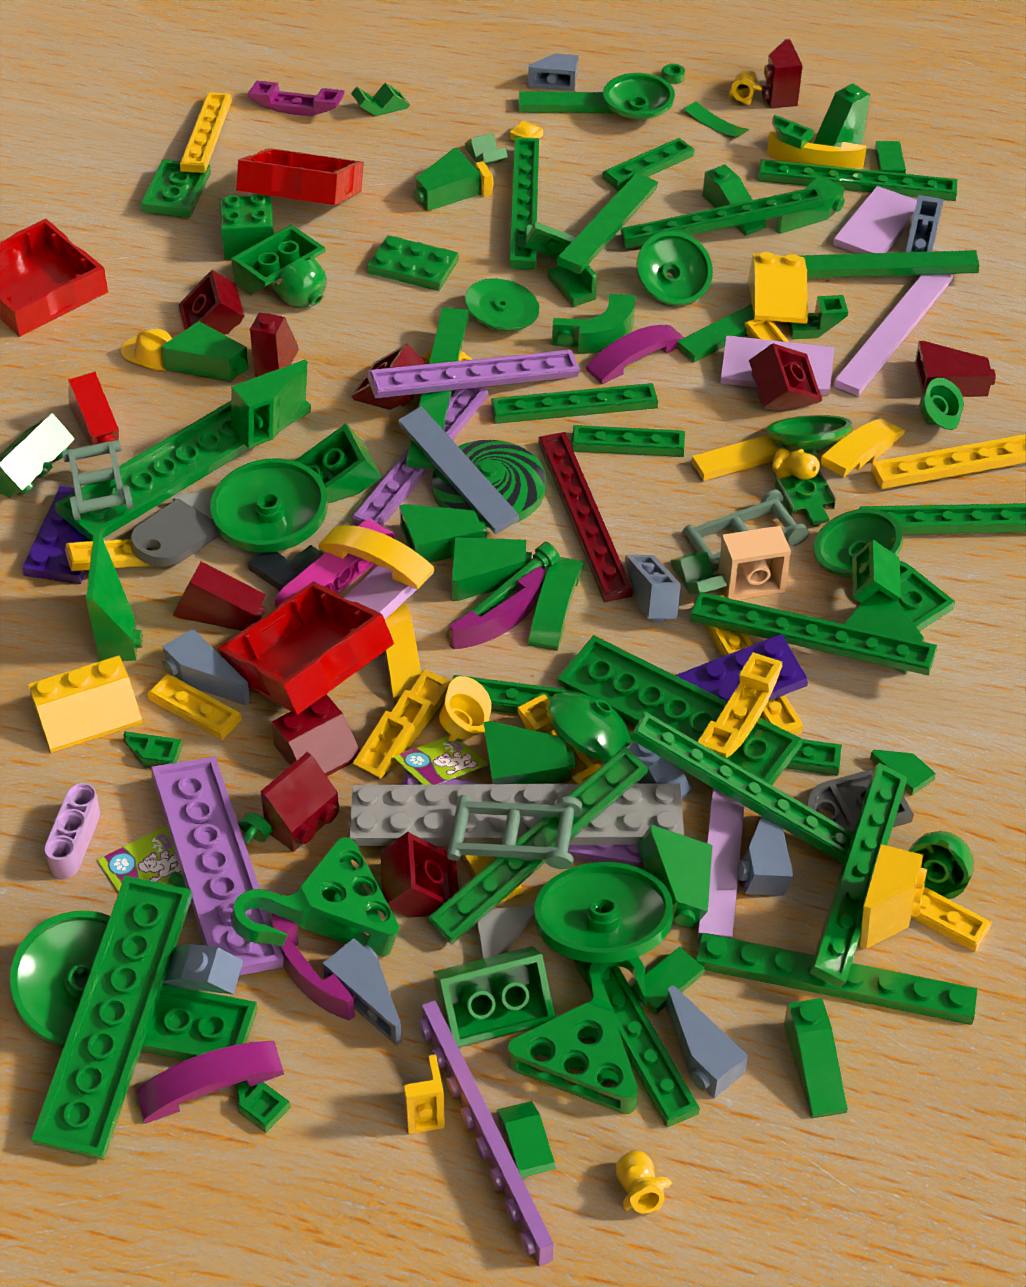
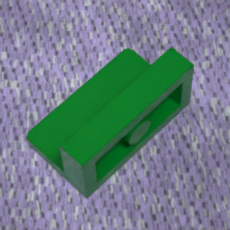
[524,221,576,259]
[548,265,597,307]
[852,540,901,603]

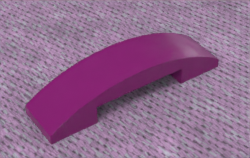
[247,80,344,115]
[586,325,685,384]
[449,566,544,649]
[272,913,355,1020]
[136,1041,284,1124]

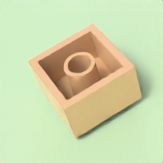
[718,526,791,600]

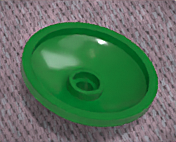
[603,73,675,120]
[636,231,713,306]
[767,415,852,455]
[814,509,903,577]
[546,692,632,762]

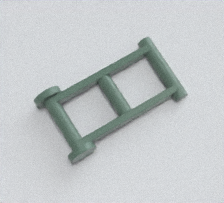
[62,440,134,520]
[683,490,809,572]
[447,795,582,869]

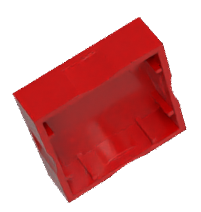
[236,148,364,205]
[0,218,108,337]
[217,581,395,715]

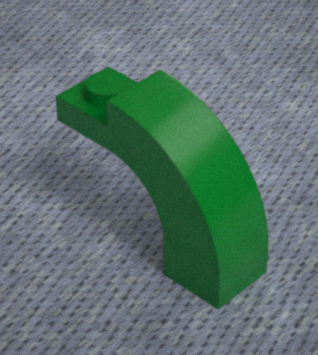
[552,294,636,354]

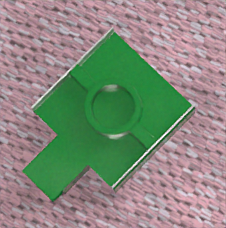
[775,468,836,525]

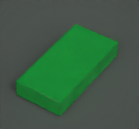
[875,141,906,174]
[631,946,704,1015]

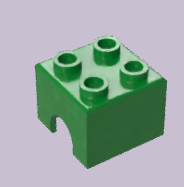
[220,194,274,260]

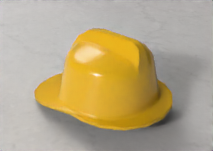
[121,329,172,371]
[439,676,491,742]

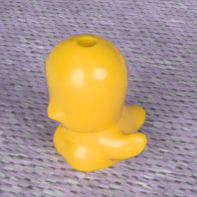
[729,70,763,106]
[772,448,820,480]
[615,1150,672,1214]

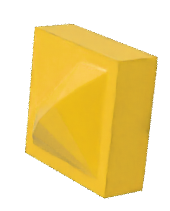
[510,120,543,141]
[475,161,493,197]

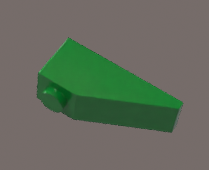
[703,164,767,236]
[776,176,845,234]
[783,998,848,1119]

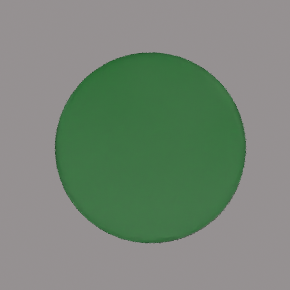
[661,64,685,84]

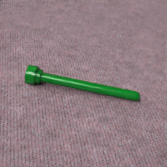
[446,541,560,640]

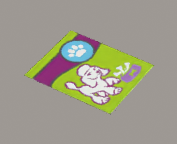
[393,736,488,785]
[97,826,182,892]

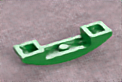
[528,557,584,651]

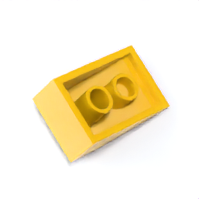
[748,252,808,324]

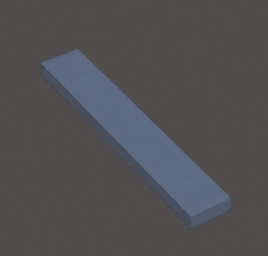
[398,406,519,535]

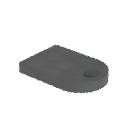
[131,499,220,567]
[807,765,914,833]

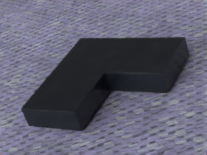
[248,545,324,591]

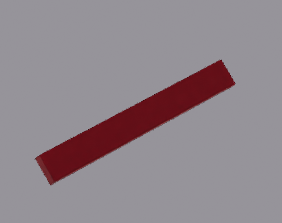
[538,432,633,602]

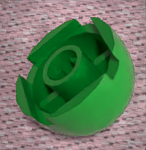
[274,255,327,308]
[908,830,974,899]

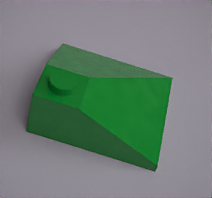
[86,531,143,662]

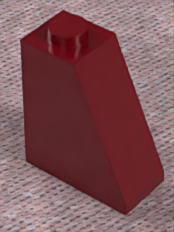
[250,312,299,378]
[915,341,996,397]
[173,561,266,631]

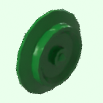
[465,278,540,331]

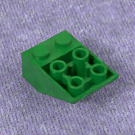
[231,359,307,449]

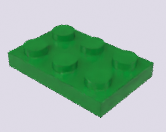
[141,159,211,218]
[367,235,459,291]
[141,985,258,1060]

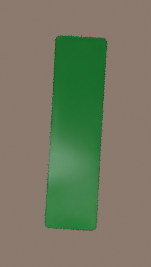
[684,101,749,137]

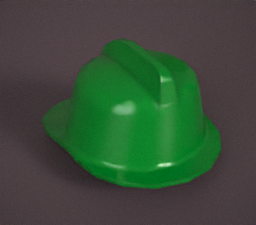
[919,378,964,430]

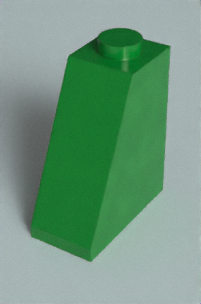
[813,83,870,148]
[414,148,481,211]
[161,321,248,381]
[399,504,487,563]
[452,537,532,601]
[845,590,924,675]
[484,721,576,784]
[637,825,713,928]

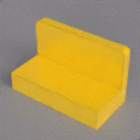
[404,1054,445,1135]

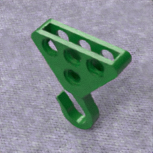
[231,837,400,957]
[508,957,646,1114]

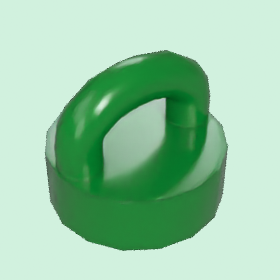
[238,812,272,846]

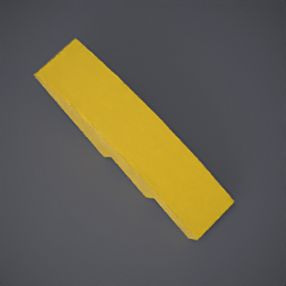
[821,418,905,477]
[353,669,451,779]

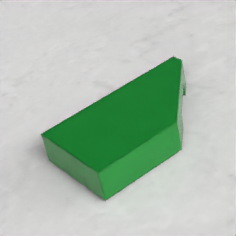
[772,115,814,149]
[123,731,182,768]
[870,750,936,796]
[237,1080,291,1133]

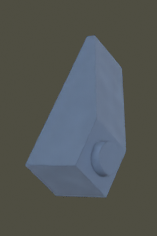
[906,195,944,252]
[625,555,681,622]
[162,629,250,705]
[738,815,793,896]
[323,938,402,1046]
[163,944,244,995]
[666,985,748,1098]

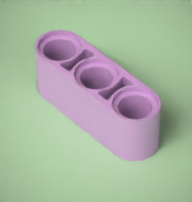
[44,783,101,879]

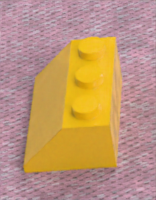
[28,656,143,753]
[860,844,927,949]

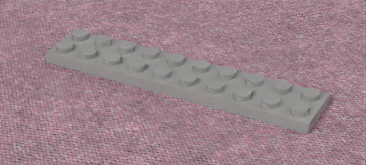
[350,784,684,846]

